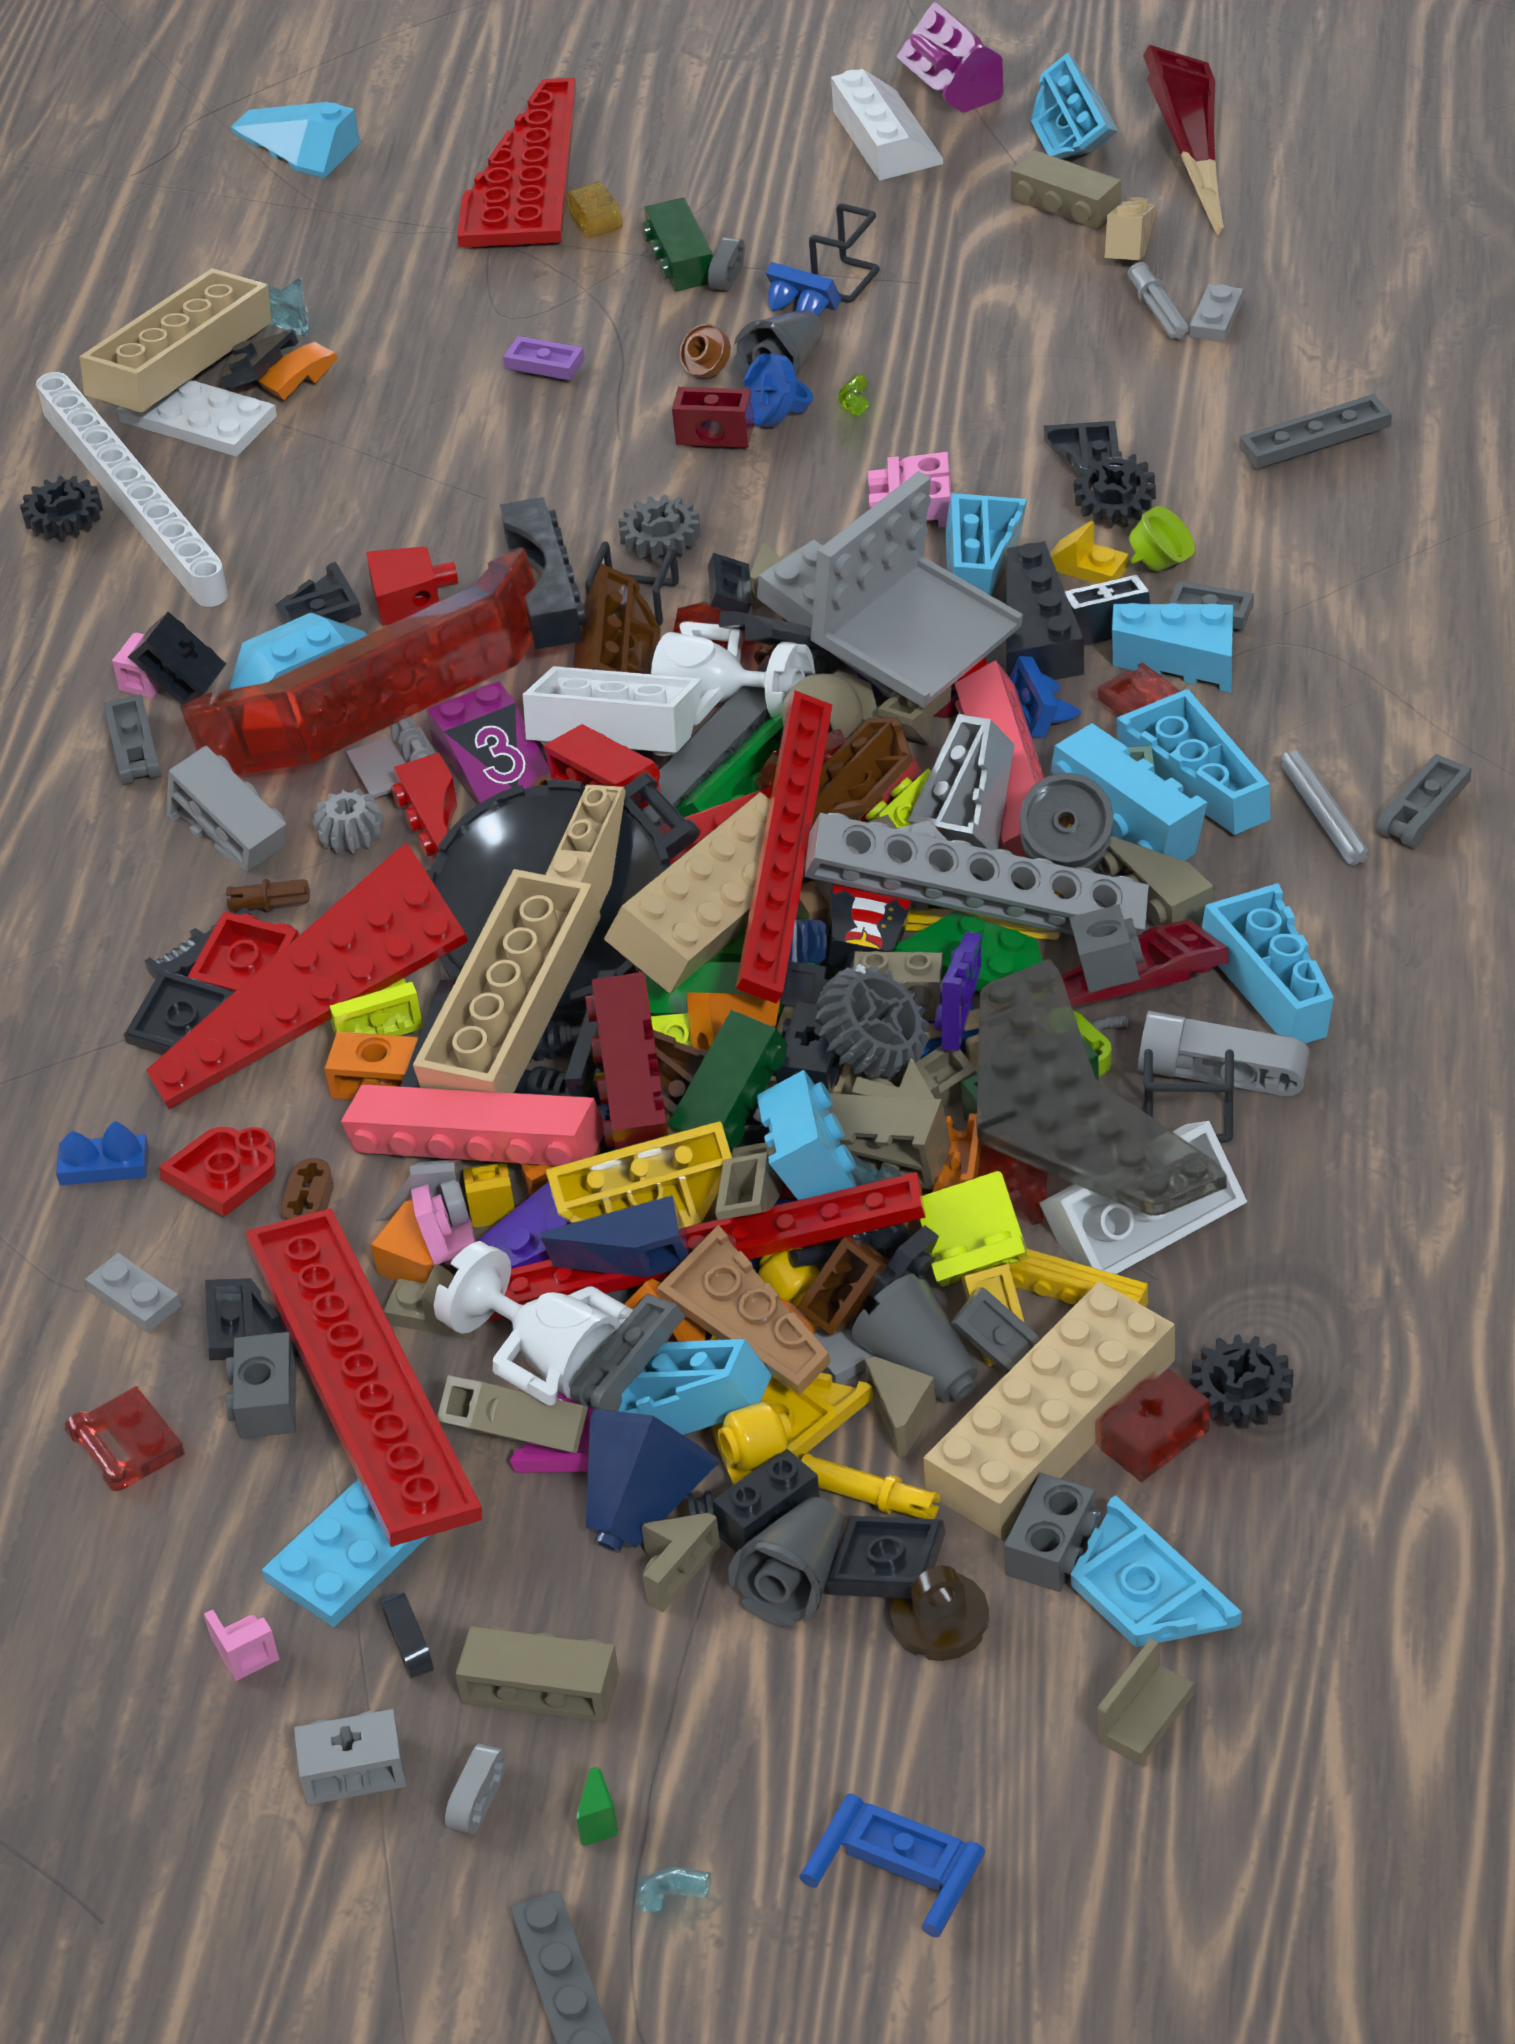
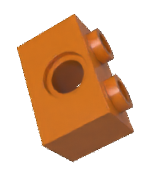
[324,1031,419,1100]

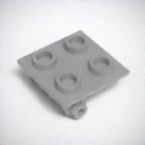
[346,714,436,798]

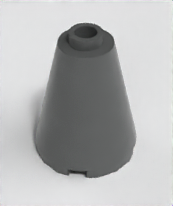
[734,310,824,377]
[852,1274,978,1402]
[728,1497,843,1627]

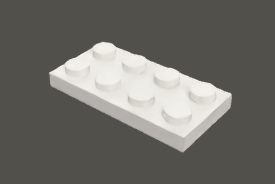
[116,380,277,457]

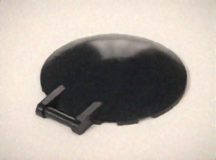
[426,773,700,1007]

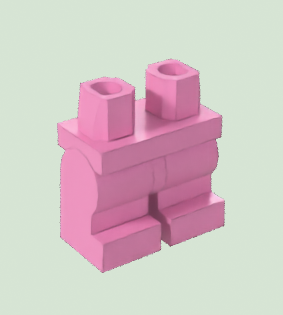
[868,452,952,528]

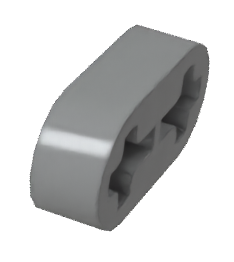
[445,1743,507,1835]

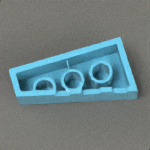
[1050,723,1207,861]
[1202,883,1334,1044]

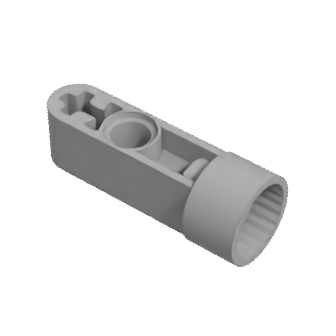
[1137,1010,1310,1096]

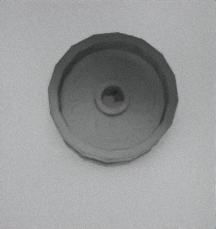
[1019,773,1113,870]

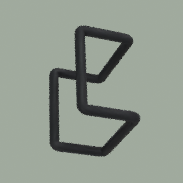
[809,203,880,302]
[585,541,679,626]
[1143,1049,1234,1143]

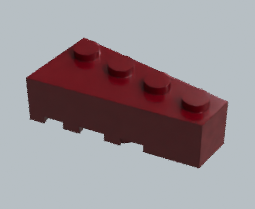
[585,972,669,1150]

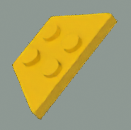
[710,1373,873,1485]

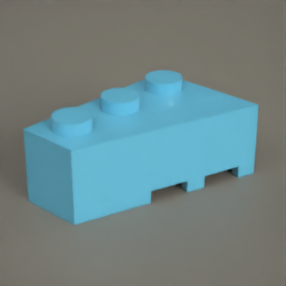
[1112,603,1233,693]
[757,1070,857,1200]
[618,1339,772,1435]

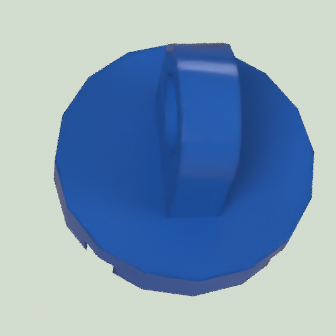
[743,353,814,428]

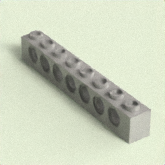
[804,813,1149,935]

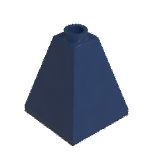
[586,1408,719,1553]

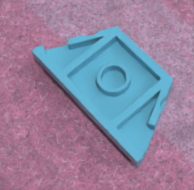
[1071,1495,1242,1647]

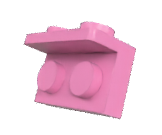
[411,1183,476,1265]

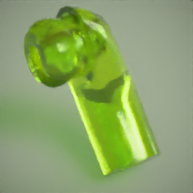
[838,373,869,416]

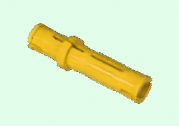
[801,1453,940,1519]

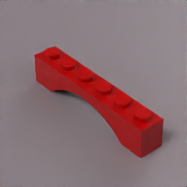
[391,752,458,865]

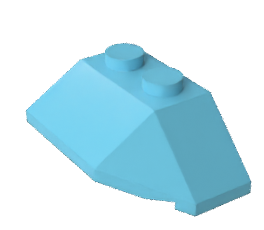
[1031,53,1118,159]
[228,613,384,717]

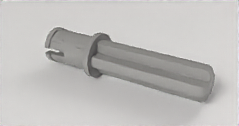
[1127,262,1189,341]

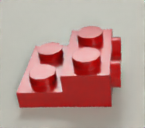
[188,911,299,991]

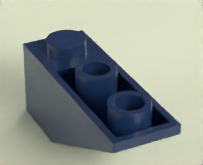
[540,1195,689,1277]

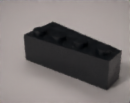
[1006,541,1085,680]

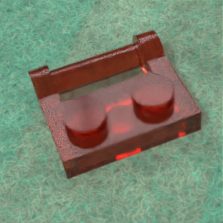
[65,1386,185,1491]

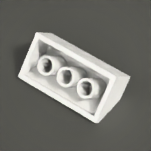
[831,69,943,181]
[523,666,702,756]
[1039,1121,1247,1274]

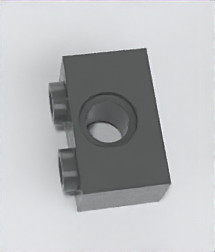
[1069,904,1144,993]
[225,1332,296,1439]

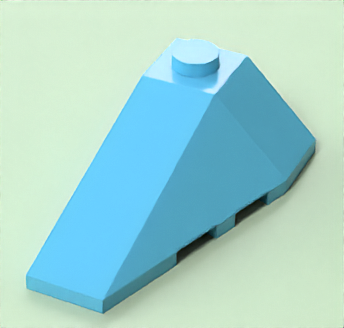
[231,102,360,178]

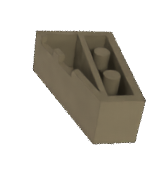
[828,1093,951,1190]

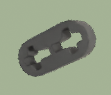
[708,237,745,291]

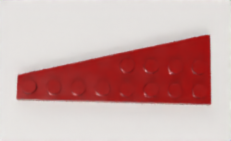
[146,843,468,1109]

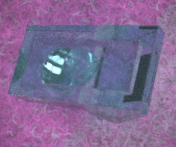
[255,277,309,337]

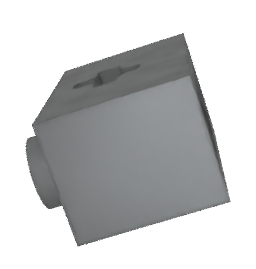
[294,1709,407,1805]

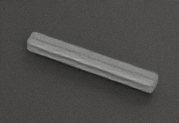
[1281,750,1368,866]

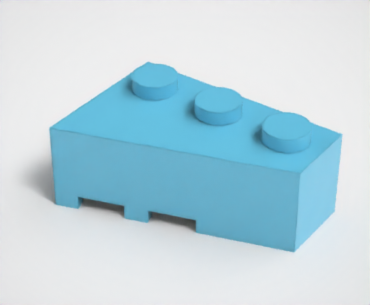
[945,493,1027,596]

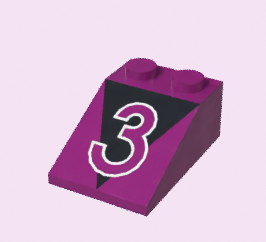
[427,681,550,805]

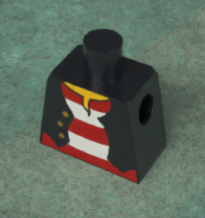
[826,884,912,970]

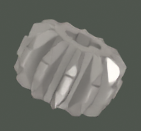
[313,788,384,855]

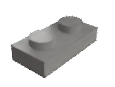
[1190,284,1244,342]
[85,1253,181,1333]

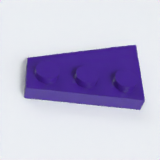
[935,932,982,1051]
[476,1182,572,1269]

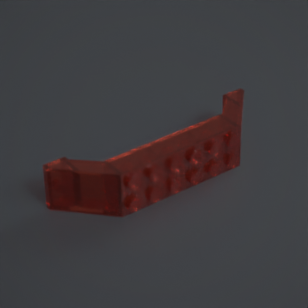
[180,548,536,775]

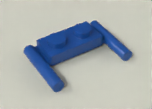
[799,1794,985,1937]

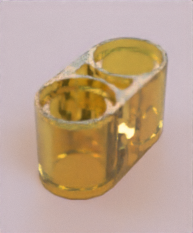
[566,181,622,238]

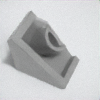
[375,1159,463,1221]

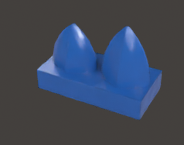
[765,262,842,316]
[1009,656,1081,738]
[56,1121,149,1185]

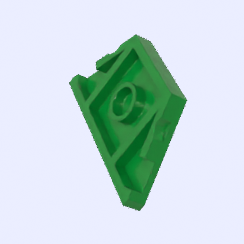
[895,910,1050,1016]

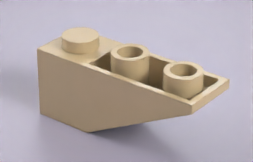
[1104,197,1157,260]
[546,785,626,911]

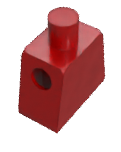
[366,546,459,626]

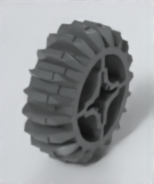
[814,964,930,1080]

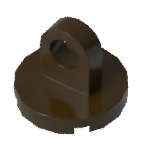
[890,1565,990,1661]

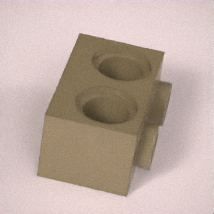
[853,951,944,1021]

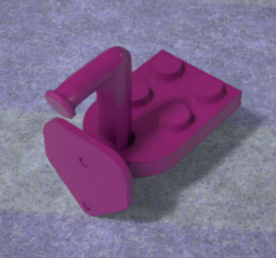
[896,1,1004,112]

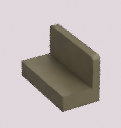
[1097,1638,1195,1765]

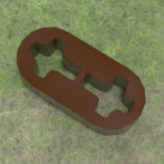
[281,1158,334,1220]

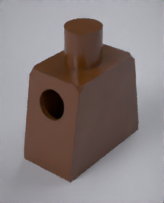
[796,1237,890,1336]

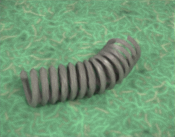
[1090,1016,1128,1031]

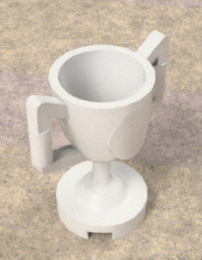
[651,622,815,725]
[434,1241,633,1406]

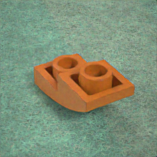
[257,342,339,401]

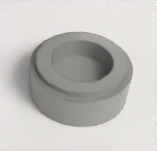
[440,1179,469,1227]

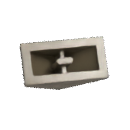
[865,1356,936,1457]

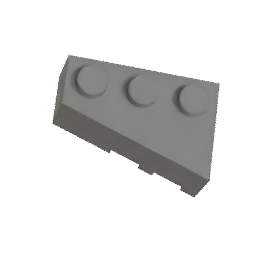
[908,714,1015,850]
[166,746,286,872]

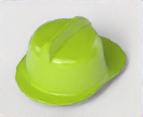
[1129,506,1195,572]

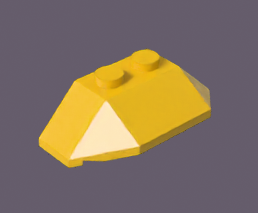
[545,1121,732,1227]

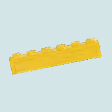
[1009,1249,1148,1307]

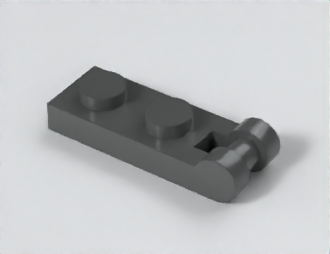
[103,694,161,785]
[1376,754,1472,849]
[570,1294,686,1411]

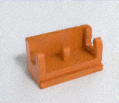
[932,1113,984,1193]

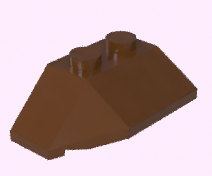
[573,564,661,674]
[812,717,914,827]

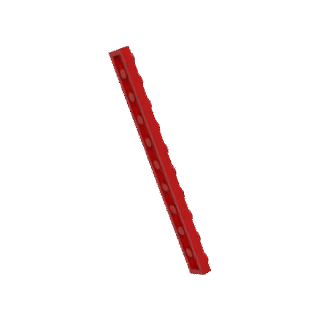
[736,690,833,1004]
[486,1172,926,1322]

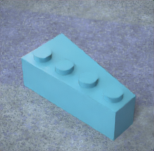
[1116,689,1271,835]

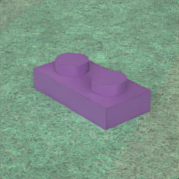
[503,336,585,380]

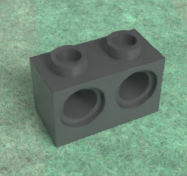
[1004,1473,1101,1592]

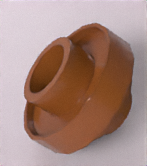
[680,324,731,379]

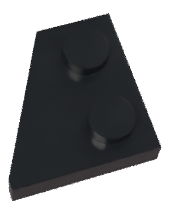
[221,329,299,390]
[1044,421,1119,475]
[275,562,362,625]
[848,1225,939,1331]
[205,1278,298,1361]

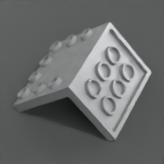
[810,471,1023,708]

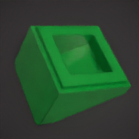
[576,1767,618,1846]

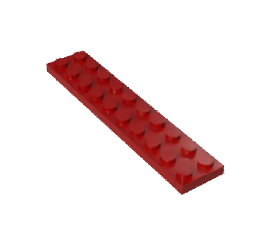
[246,1208,482,1547]

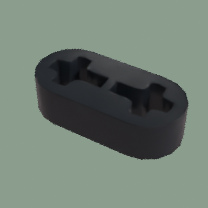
[381,1592,434,1679]

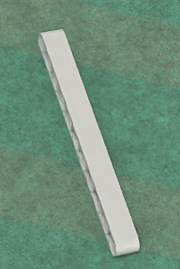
[36,372,229,607]

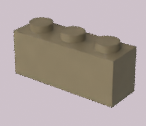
[1010,150,1121,230]
[455,1626,619,1723]

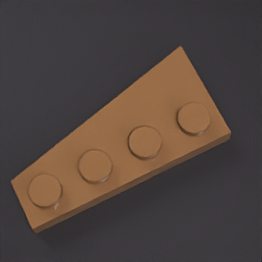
[657,1225,831,1395]

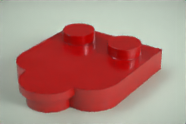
[159,1127,276,1217]

